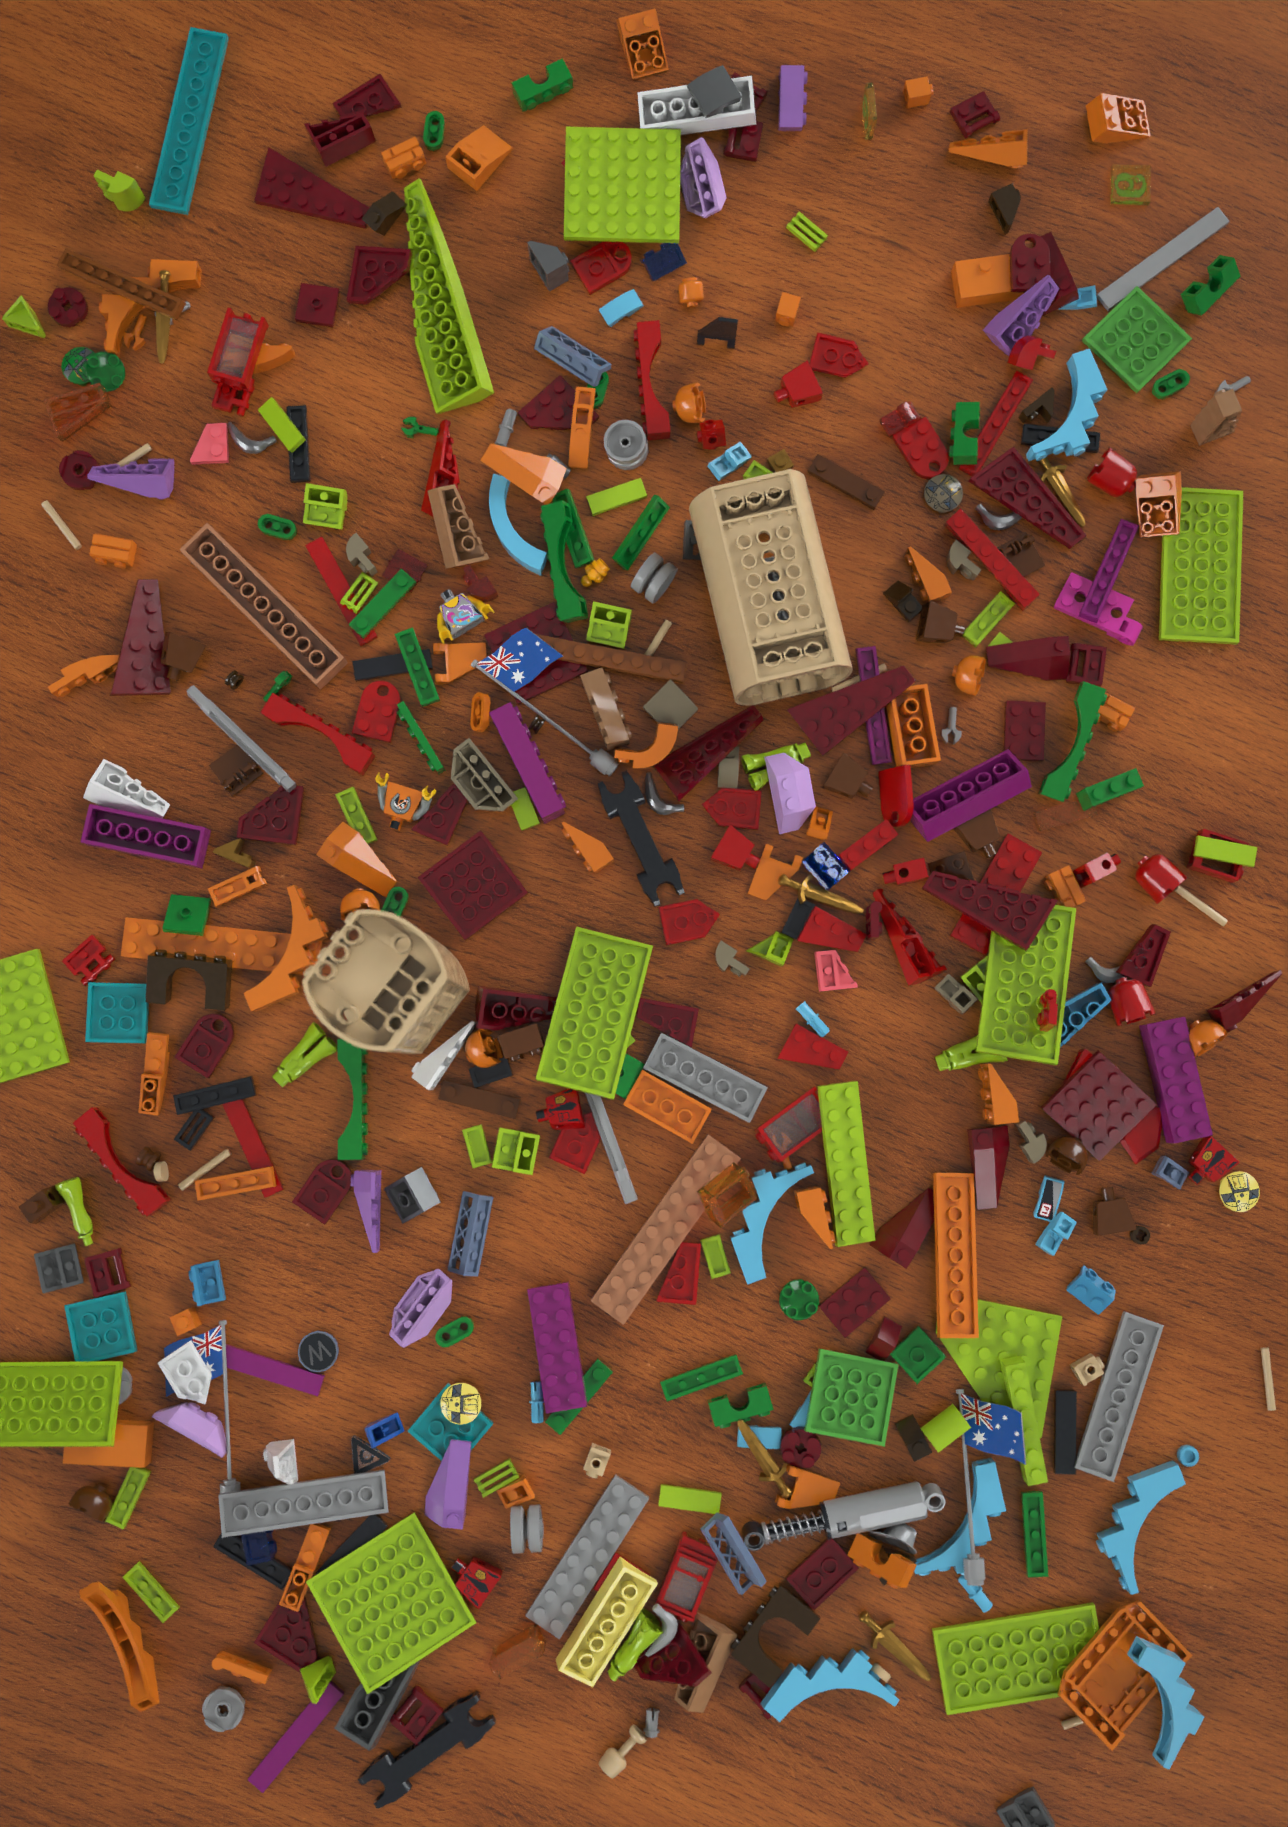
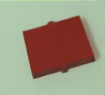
[382,549,428,593]

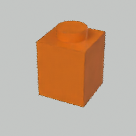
[903,76,933,108]
[775,292,801,326]
[169,1306,202,1336]

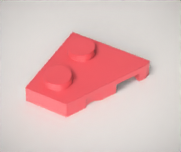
[190,423,229,465]
[814,950,858,992]

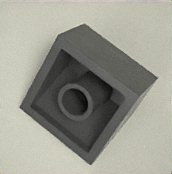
[527,241,570,291]
[384,1167,441,1224]

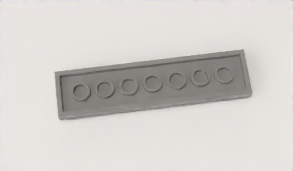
[1074,1311,1164,1482]
[218,1469,389,1538]
[526,1474,649,1639]

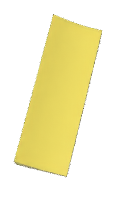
[556,1557,658,1687]

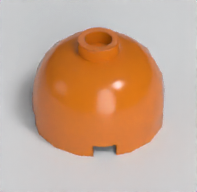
[672,383,706,423]
[952,655,986,696]
[340,888,380,921]
[1189,1019,1228,1057]
[465,1029,503,1068]

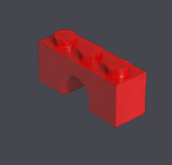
[837,819,899,872]

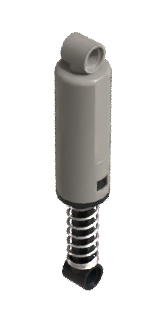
[742,1481,946,1551]

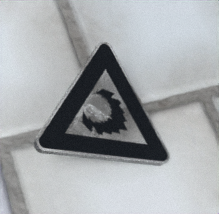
[351,1435,391,1474]

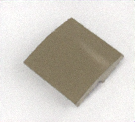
[643,679,698,730]

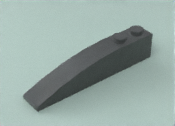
[334,1660,421,1751]

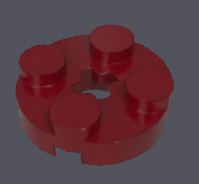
[48,287,88,327]
[59,450,100,490]
[780,1427,821,1468]

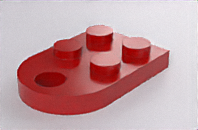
[892,416,949,479]
[352,681,401,743]

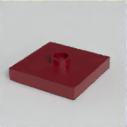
[295,283,340,328]

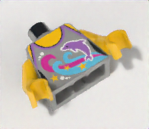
[437,589,495,644]

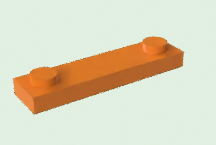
[195,1166,276,1201]

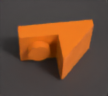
[806,806,833,840]
[496,1474,535,1509]

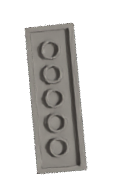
[643,1033,768,1123]

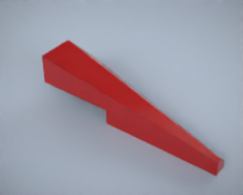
[421,419,463,517]
[873,888,947,986]

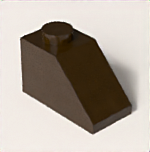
[988,183,1021,234]
[362,191,407,236]

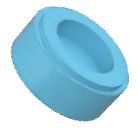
[1177,1445,1199,1467]

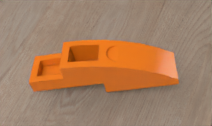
[221,343,295,375]
[568,386,596,469]
[48,655,119,697]
[138,1032,170,1115]
[279,1523,331,1612]

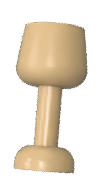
[598,1724,648,1779]

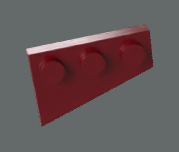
[332,74,402,117]
[411,784,468,846]
[1116,924,1171,987]
[637,998,699,1048]

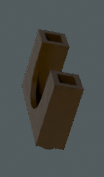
[145,949,232,1011]
[731,1584,820,1688]

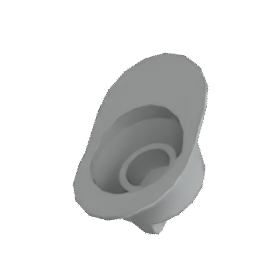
[870,1523,917,1554]

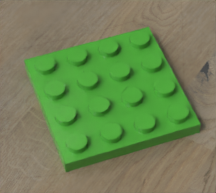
[1082,286,1192,393]
[804,1348,899,1447]

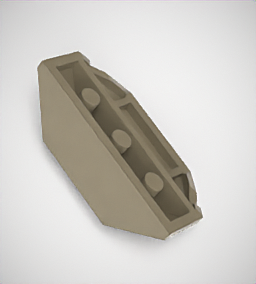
[451,738,518,812]

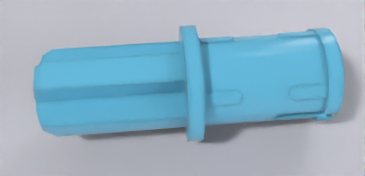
[796,1001,830,1037]
[529,1381,544,1423]
[958,1575,993,1613]

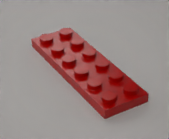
[950,833,1043,955]

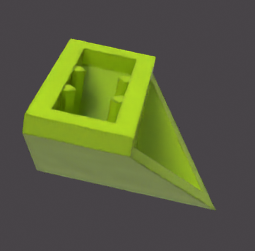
[2,295,46,338]
[746,931,794,967]
[300,1656,336,1704]

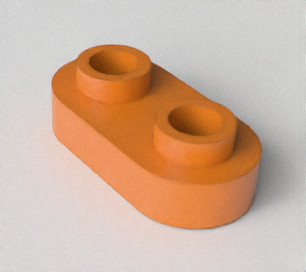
[470,692,491,732]

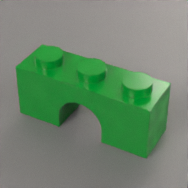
[511,58,573,112]
[1181,255,1241,316]
[949,402,980,465]
[1076,768,1144,811]
[708,1383,774,1429]

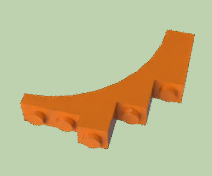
[99,259,202,357]
[243,885,329,1012]
[79,1581,160,1712]

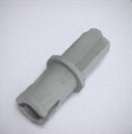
[495,409,517,447]

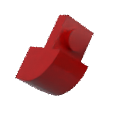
[1007,336,1056,370]

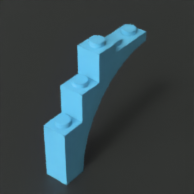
[1026,349,1107,461]
[730,1162,814,1285]
[914,1458,1006,1576]
[1096,1460,1186,1595]
[1127,1636,1204,1770]
[760,1648,899,1722]

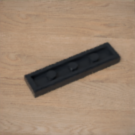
[287,405,311,483]
[1020,424,1100,453]
[352,649,433,681]
[173,1076,257,1115]
[1054,1390,1077,1475]
[316,1514,388,1574]
[213,1532,292,1590]

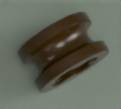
[225,670,244,690]
[528,715,545,734]
[1130,1226,1150,1245]

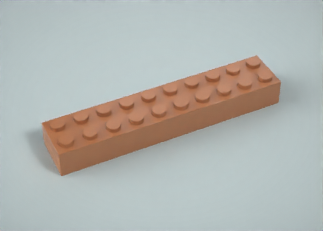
[179,523,348,690]
[591,1134,741,1325]

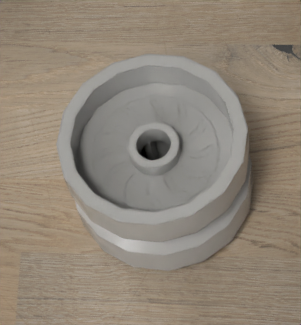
[604,420,648,470]
[631,552,678,604]
[510,1504,544,1554]

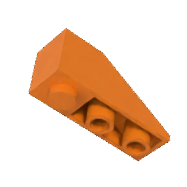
[904,546,952,603]
[561,822,614,874]

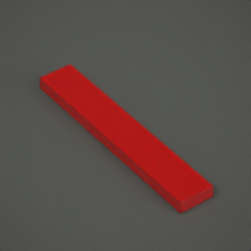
[959,371,1033,476]
[305,536,378,646]
[222,1099,284,1198]

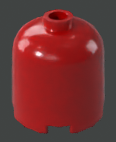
[1087,448,1137,497]
[1135,854,1187,905]
[1108,977,1156,1027]

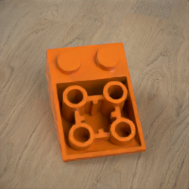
[616,8,669,80]
[1086,93,1150,144]
[445,125,513,191]
[1136,471,1182,537]
[978,1063,1019,1125]
[793,1186,836,1249]

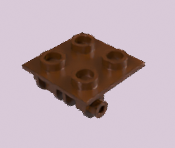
[997,533,1045,577]
[209,745,263,796]
[928,851,975,901]

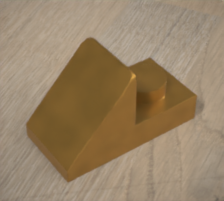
[213,838,256,869]

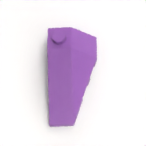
[983,275,1059,356]
[87,459,175,499]
[351,1170,381,1253]
[425,1440,471,1529]

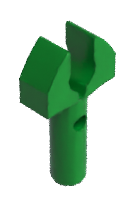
[401,417,439,438]
[263,671,292,702]

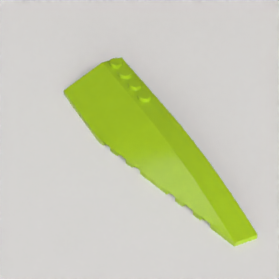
[404,179,494,414]

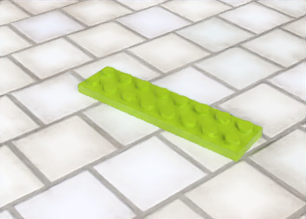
[817,1081,876,1247]

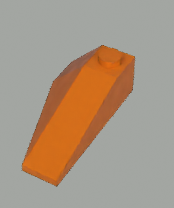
[480,443,567,505]

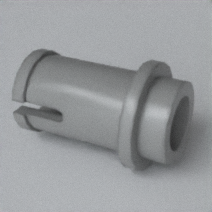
[643,1708,660,1738]

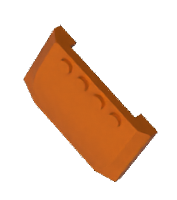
[1057,1600,1192,1751]

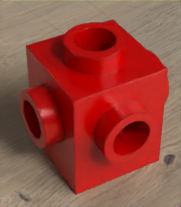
[697,419,726,450]

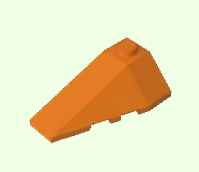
[949,129,1028,168]
[316,822,398,898]

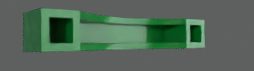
[540,500,589,623]
[1038,681,1107,802]
[337,1039,368,1160]

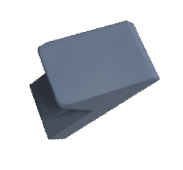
[1151,1156,1189,1190]

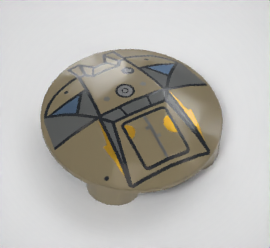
[923,474,963,514]

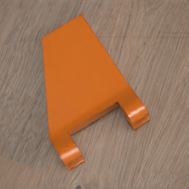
[433,642,487,685]
[747,844,803,900]
[775,1463,840,1509]

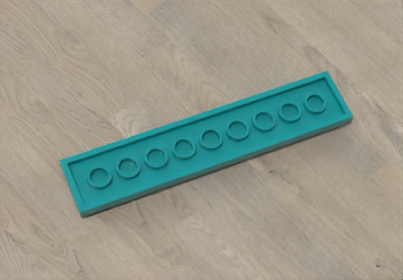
[149,27,229,215]

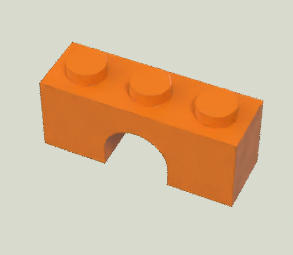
[848,1533,917,1589]

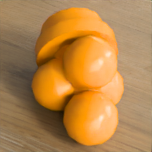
[581,558,610,587]

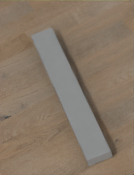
[1096,207,1230,311]

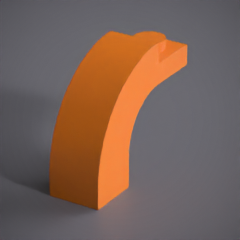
[614,722,678,768]

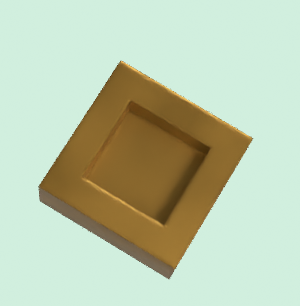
[767,449,794,473]

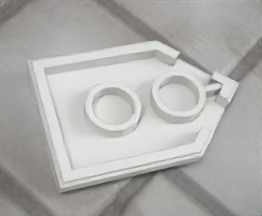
[158,1341,212,1404]

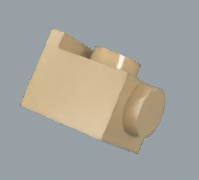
[1070,1353,1105,1386]
[583,1443,611,1478]

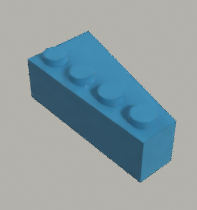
[1060,983,1111,1047]

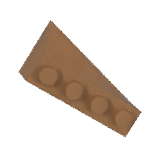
[1190,389,1242,446]
[428,484,490,569]
[580,667,632,751]
[674,1612,738,1713]

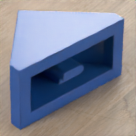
[364,1412,405,1448]

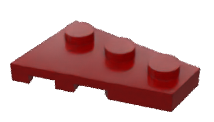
[796,906,867,952]
[777,1024,849,1070]
[656,1242,701,1305]

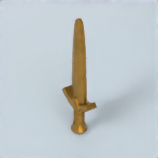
[156,270,171,363]
[1040,457,1085,527]
[778,874,864,914]
[737,1419,792,1498]
[859,1611,931,1681]

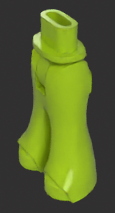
[741,742,811,791]
[272,1022,337,1087]
[935,1035,1008,1071]
[55,1177,93,1246]
[608,1608,663,1681]

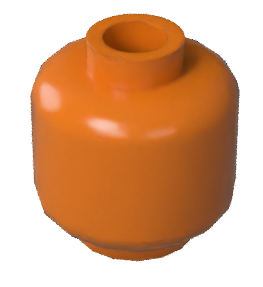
[678,277,704,308]

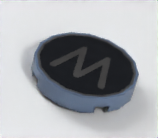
[298,1330,339,1372]

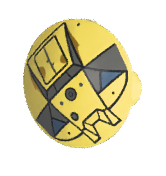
[1219,1171,1260,1212]
[441,1383,481,1425]

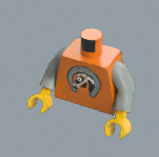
[375,772,436,831]

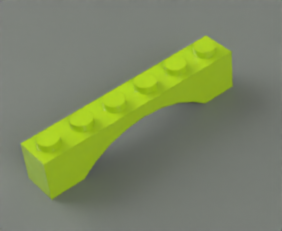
[1000,1355,1048,1486]

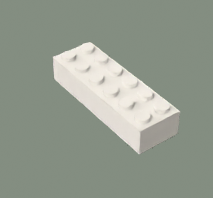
[638,76,756,135]

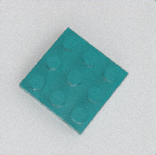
[85,982,149,1044]
[64,1291,138,1362]
[408,1383,494,1461]

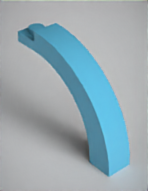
[489,473,548,576]

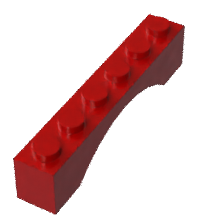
[633,320,670,441]
[945,508,1040,611]
[260,693,375,776]
[73,1107,171,1217]

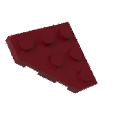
[346,245,412,305]
[517,375,599,430]
[236,786,304,845]
[254,1597,318,1673]
[634,1621,712,1687]

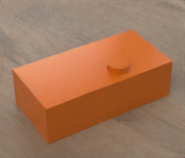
[951,254,1025,308]
[885,684,941,768]
[63,1419,154,1468]

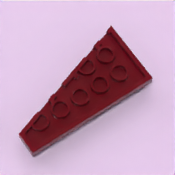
[254,147,369,229]
[968,446,1087,549]
[110,579,171,696]
[787,666,917,756]
[653,705,764,801]
[922,871,1058,951]

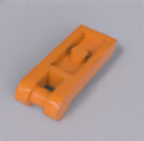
[208,866,267,907]
[211,1651,272,1684]

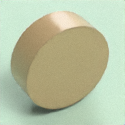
[153,1161,169,1182]
[871,1663,891,1683]

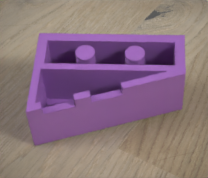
[778,65,807,131]

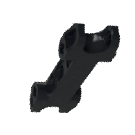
[597,770,685,907]
[358,1691,496,1809]

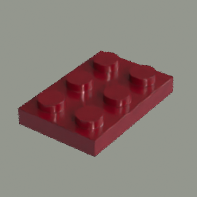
[1004,700,1046,762]
[818,1267,891,1338]
[786,1539,859,1611]

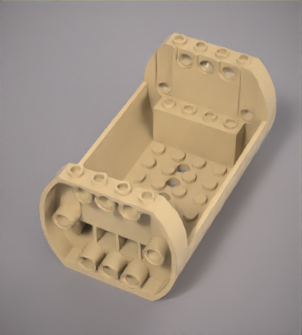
[689,469,853,706]
[302,909,470,1054]

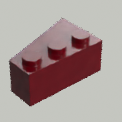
[304,112,376,167]

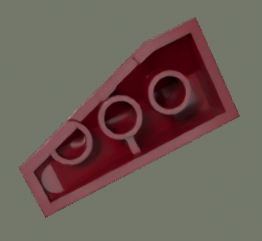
[1033,232,1079,316]
[985,636,1071,681]
[1206,970,1283,1032]
[475,986,557,1030]
[967,1125,1010,1210]
[869,1188,934,1269]

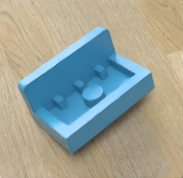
[189,1260,226,1306]
[1066,1265,1116,1315]

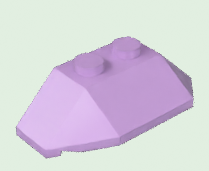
[680,137,727,218]
[764,753,816,834]
[389,1269,452,1348]
[152,1402,226,1457]

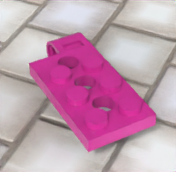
[1054,572,1143,646]

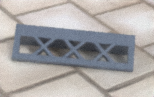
[534,326,612,387]
[447,1191,493,1277]
[700,1513,767,1595]

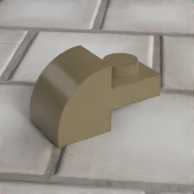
[346,533,378,576]
[946,540,982,581]
[718,747,739,788]
[715,941,750,977]
[935,974,978,1014]
[1015,1120,1047,1164]

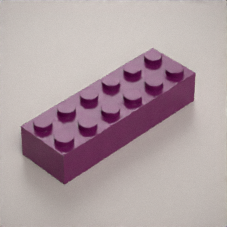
[489,702,566,824]
[910,749,1032,842]
[80,804,211,869]
[1139,1017,1213,1143]
[527,1282,588,1414]

